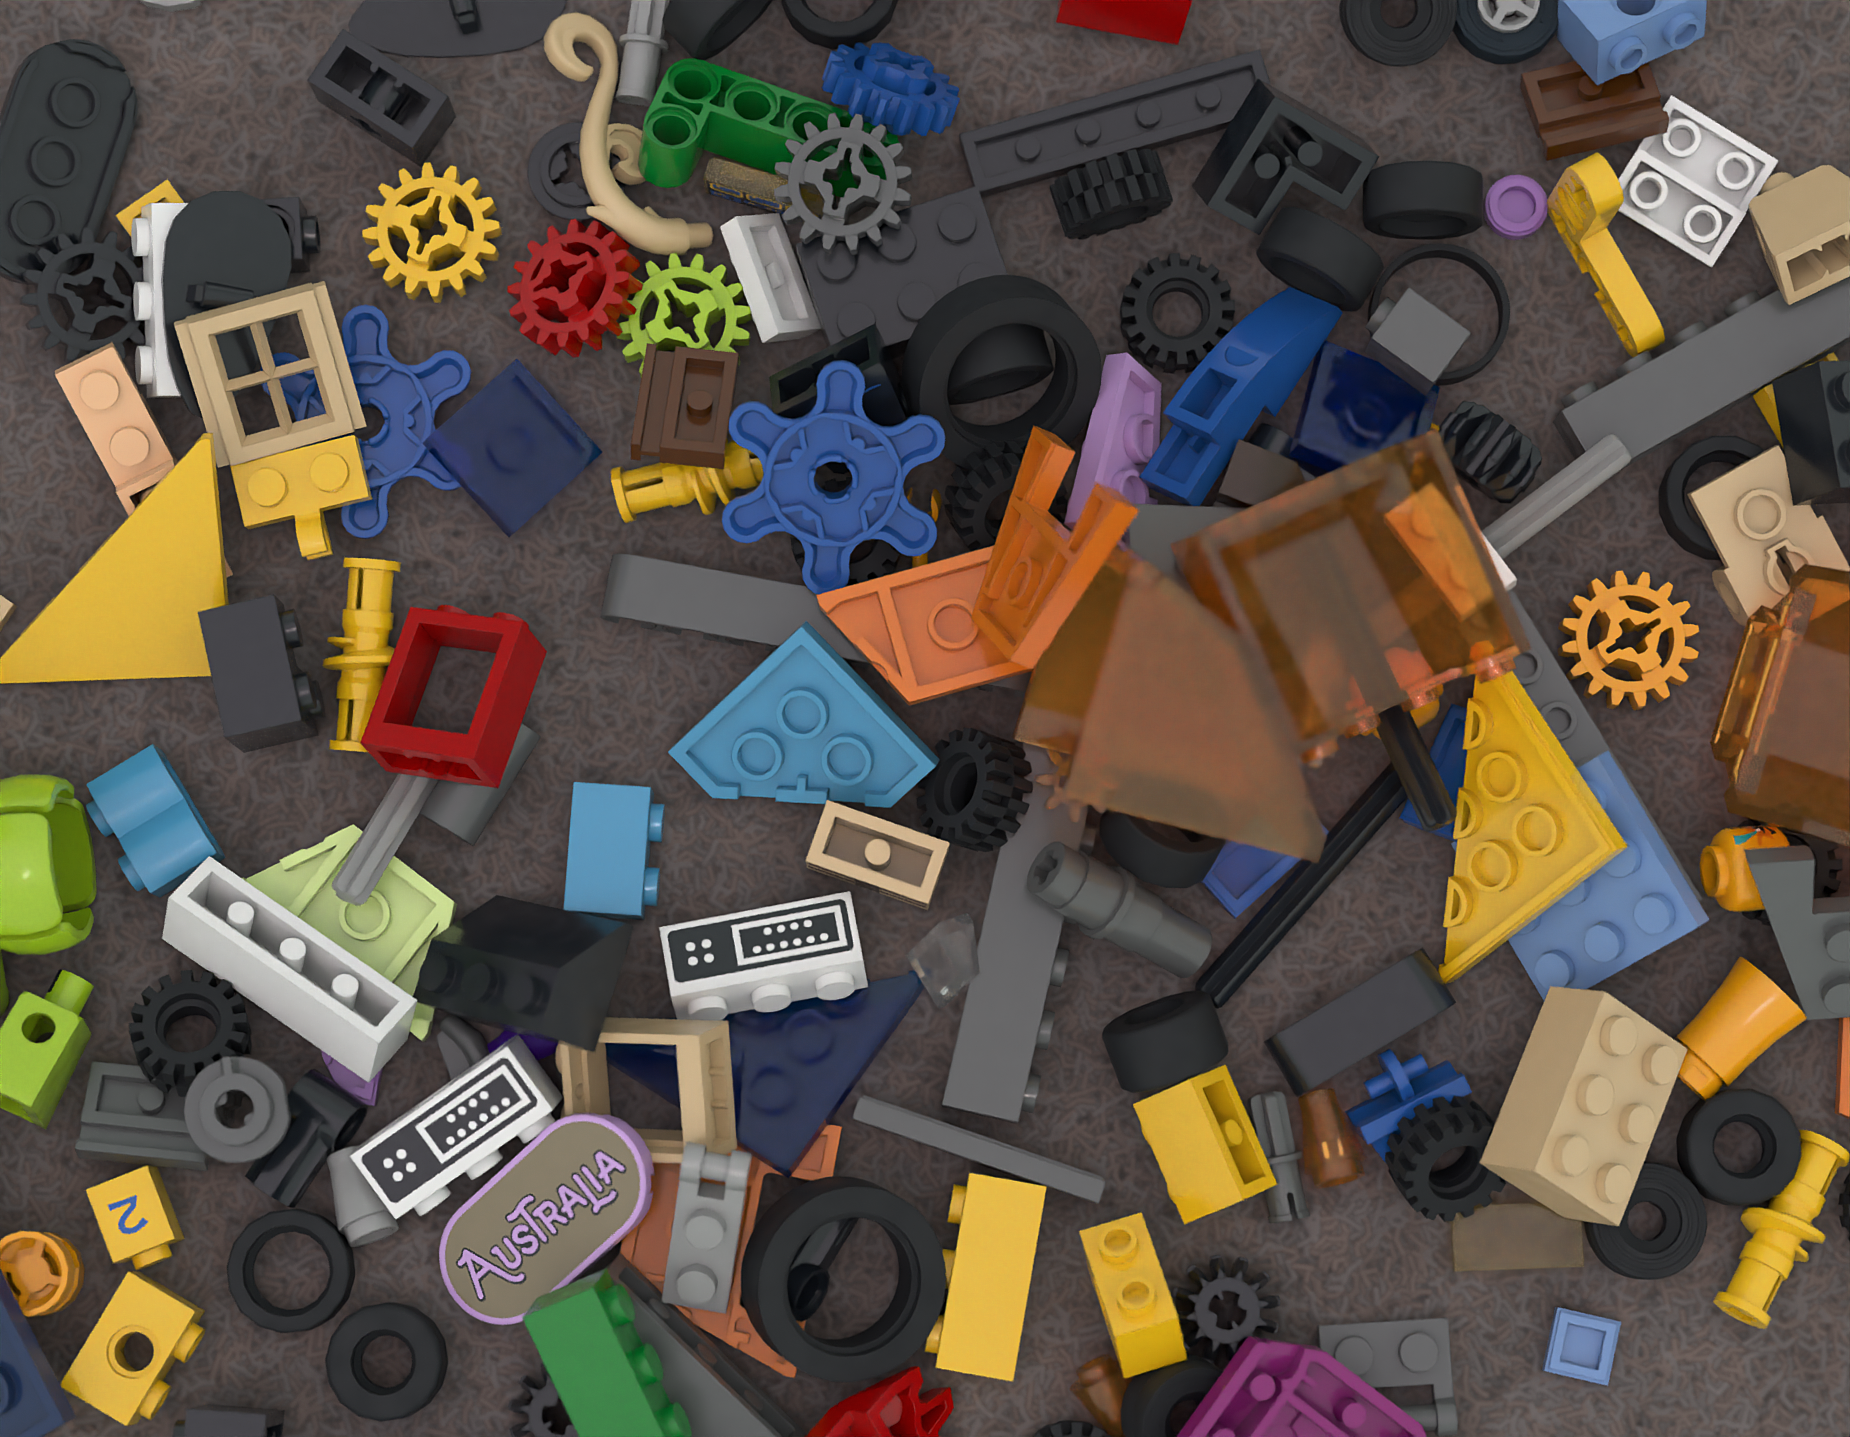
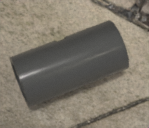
[419,723,541,846]

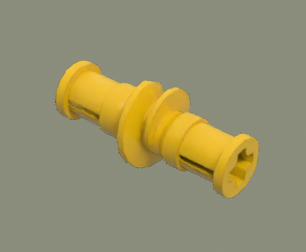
[611,440,763,523]
[323,558,401,752]
[1713,1130,1850,1329]

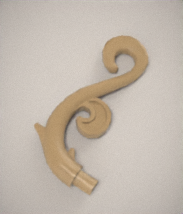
[544,12,713,256]

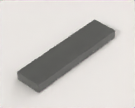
[852,1095,1106,1204]

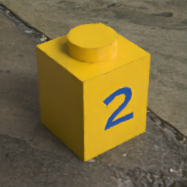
[86,1165,184,1270]

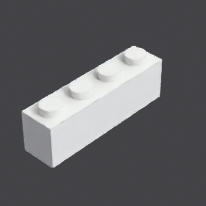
[162,856,418,1083]

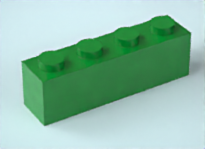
[522,1268,692,1437]

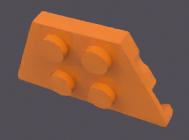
[816,546,1034,706]

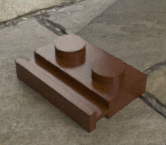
[1520,61,1669,161]
[631,343,739,469]

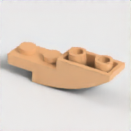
[55,342,233,578]

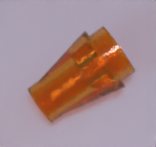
[1297,1088,1367,1189]

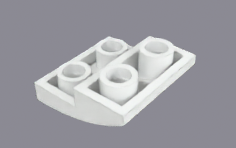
[1618,95,1779,268]

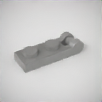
[661,1141,752,1314]

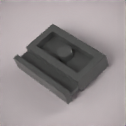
[75,1061,209,1171]

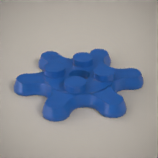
[260,305,471,539]
[722,360,946,594]

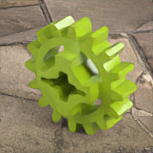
[616,253,752,377]

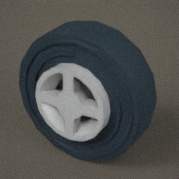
[1453,0,1558,65]

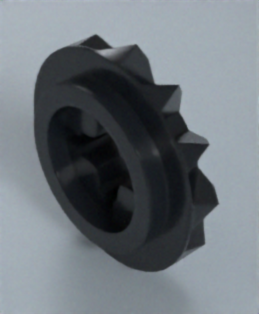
[528,122,626,221]

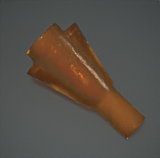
[1070,1354,1132,1437]

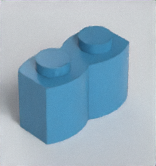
[86,744,226,898]

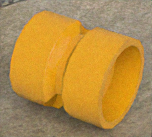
[0,1231,85,1317]

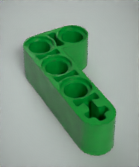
[638,58,899,198]

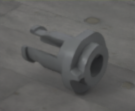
[184,1056,291,1163]

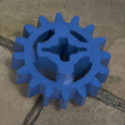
[822,43,960,136]

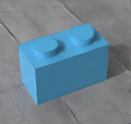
[563,782,665,920]

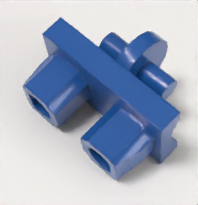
[1345,1049,1472,1163]

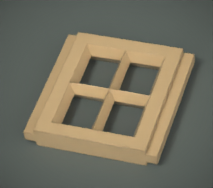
[174,281,366,468]

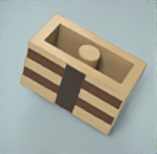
[806,800,950,910]

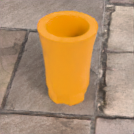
[1675,956,1807,1100]

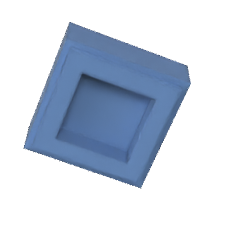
[1542,1307,1621,1386]

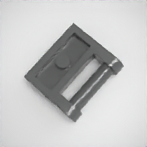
[1317,1317,1458,1437]

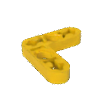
[1547,152,1665,357]

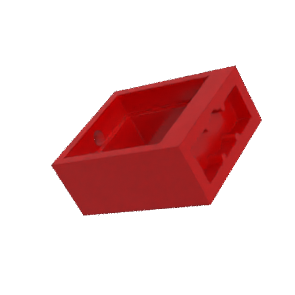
[360,605,547,788]

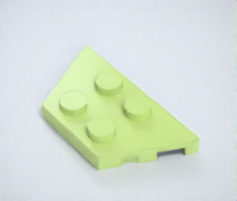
[242,824,457,1042]

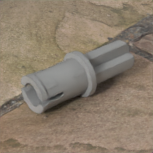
[615,0,669,107]

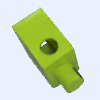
[0,969,94,1129]

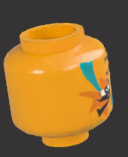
[1699,825,1790,912]

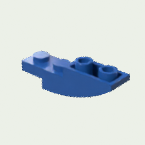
[1139,287,1343,506]

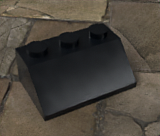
[413,895,634,1053]

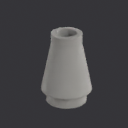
[326,1145,399,1247]

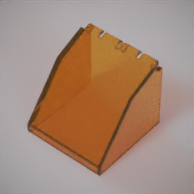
[1012,540,1326,863]

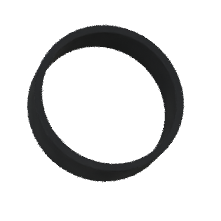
[1368,243,1510,386]

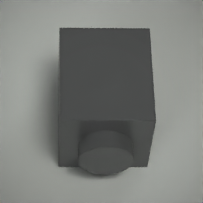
[1364,288,1471,396]

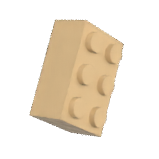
[1480,986,1688,1226]

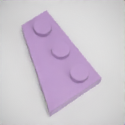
[1064,352,1161,574]

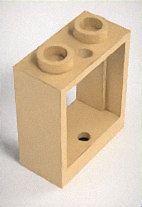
[556,1017,737,1164]

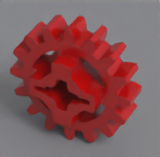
[507,219,643,358]

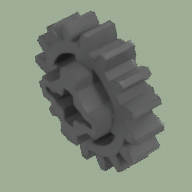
[774,113,913,255]

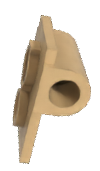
[1687,445,1850,640]

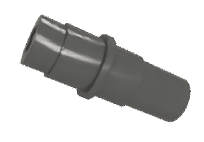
[1027,841,1212,978]

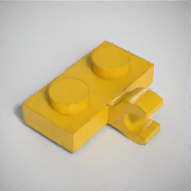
[230,435,372,561]

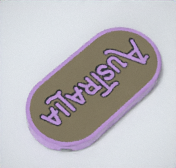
[439,1112,654,1325]

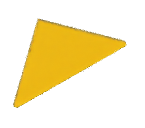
[0,433,229,684]
[1438,640,1628,984]

